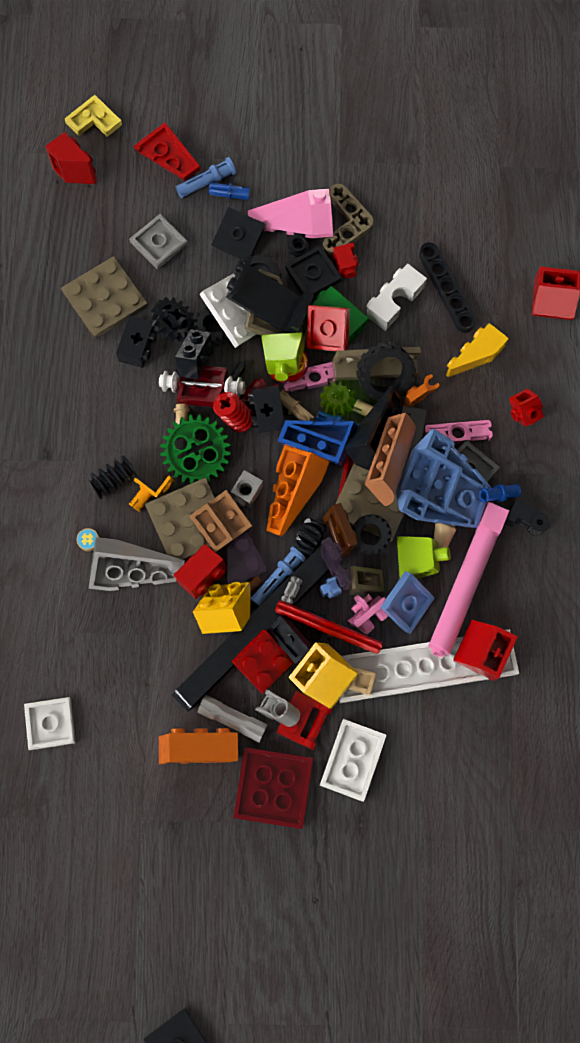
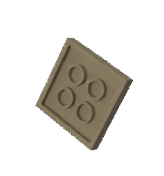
[61,256,148,339]
[336,464,404,542]
[145,478,214,560]

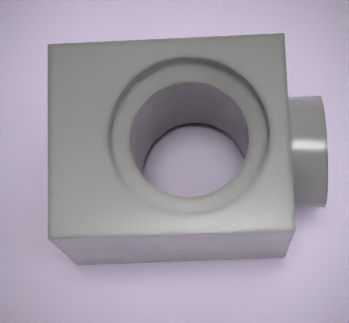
[231,470,263,508]

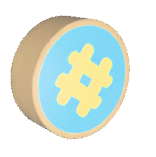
[76,528,99,551]

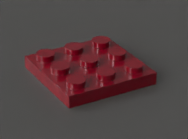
[233,747,313,829]

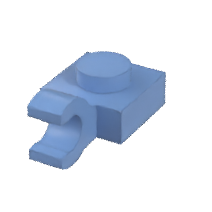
[320,576,344,599]

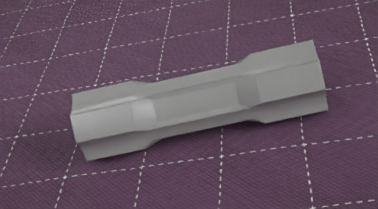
[197,695,268,743]

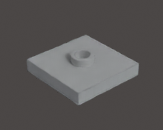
[129,214,188,270]

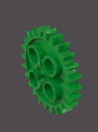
[160,415,231,484]

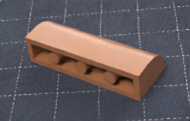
[365,413,416,506]

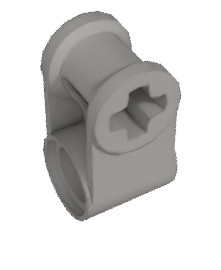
[255,690,300,727]

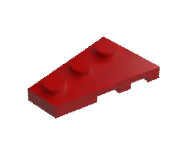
[133,122,201,181]

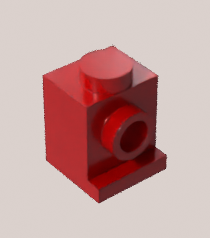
[332,243,359,279]

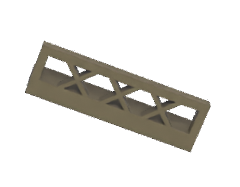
[332,347,421,381]

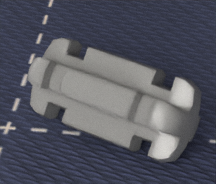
[282,576,302,604]

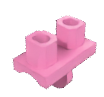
[348,594,388,634]

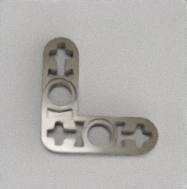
[323,184,373,257]

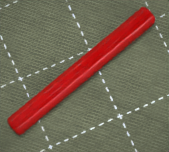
[275,601,382,654]

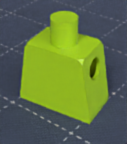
[262,333,304,381]
[397,536,451,579]

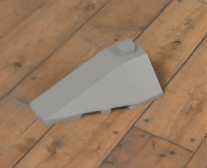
[89,537,185,591]

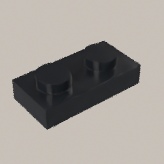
[267,615,312,664]

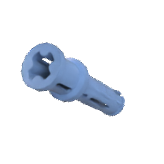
[175,157,236,199]
[250,546,307,606]

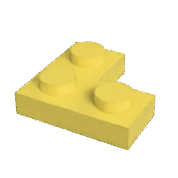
[65,95,122,137]

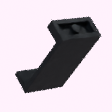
[225,255,314,333]

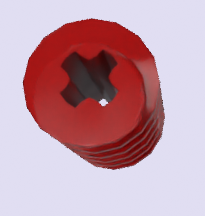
[213,392,253,433]

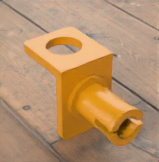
[129,476,175,512]

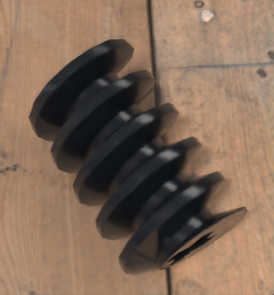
[89,455,138,500]

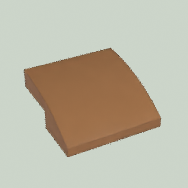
[189,490,253,552]

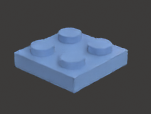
[380,571,434,634]

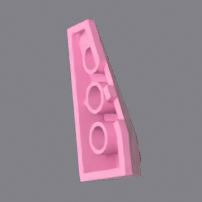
[248,189,333,238]

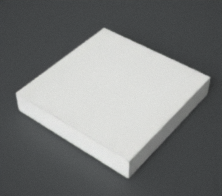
[24,697,76,750]

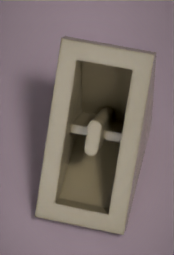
[348,566,385,595]

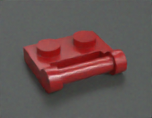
[276,691,333,750]

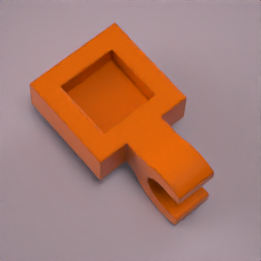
[404,374,440,407]

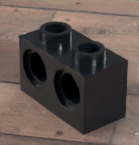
[175,329,213,380]

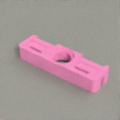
[282,362,335,394]
[424,420,493,444]

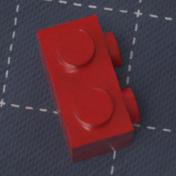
[173,544,227,600]

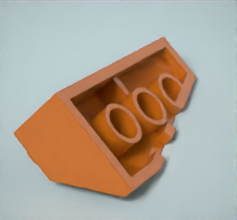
[266,445,329,537]

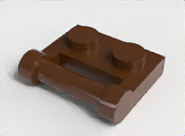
[323,503,358,559]

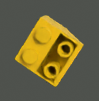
[193,582,251,634]
[289,642,359,709]

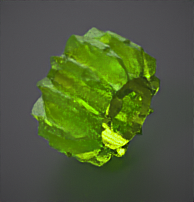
[320,380,356,416]

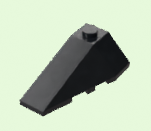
[345,386,404,470]

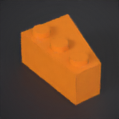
[159,728,238,764]

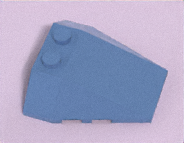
[396,429,492,528]

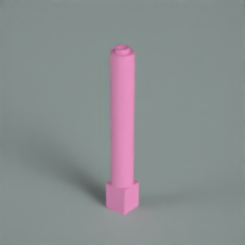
[428,502,509,658]

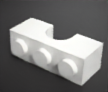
[366,264,427,331]

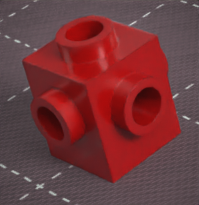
[509,389,544,427]

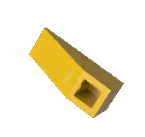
[446,323,509,377]

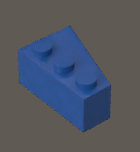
[278,420,358,466]

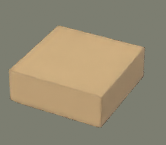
[348,667,377,696]

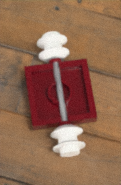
[159,366,245,407]

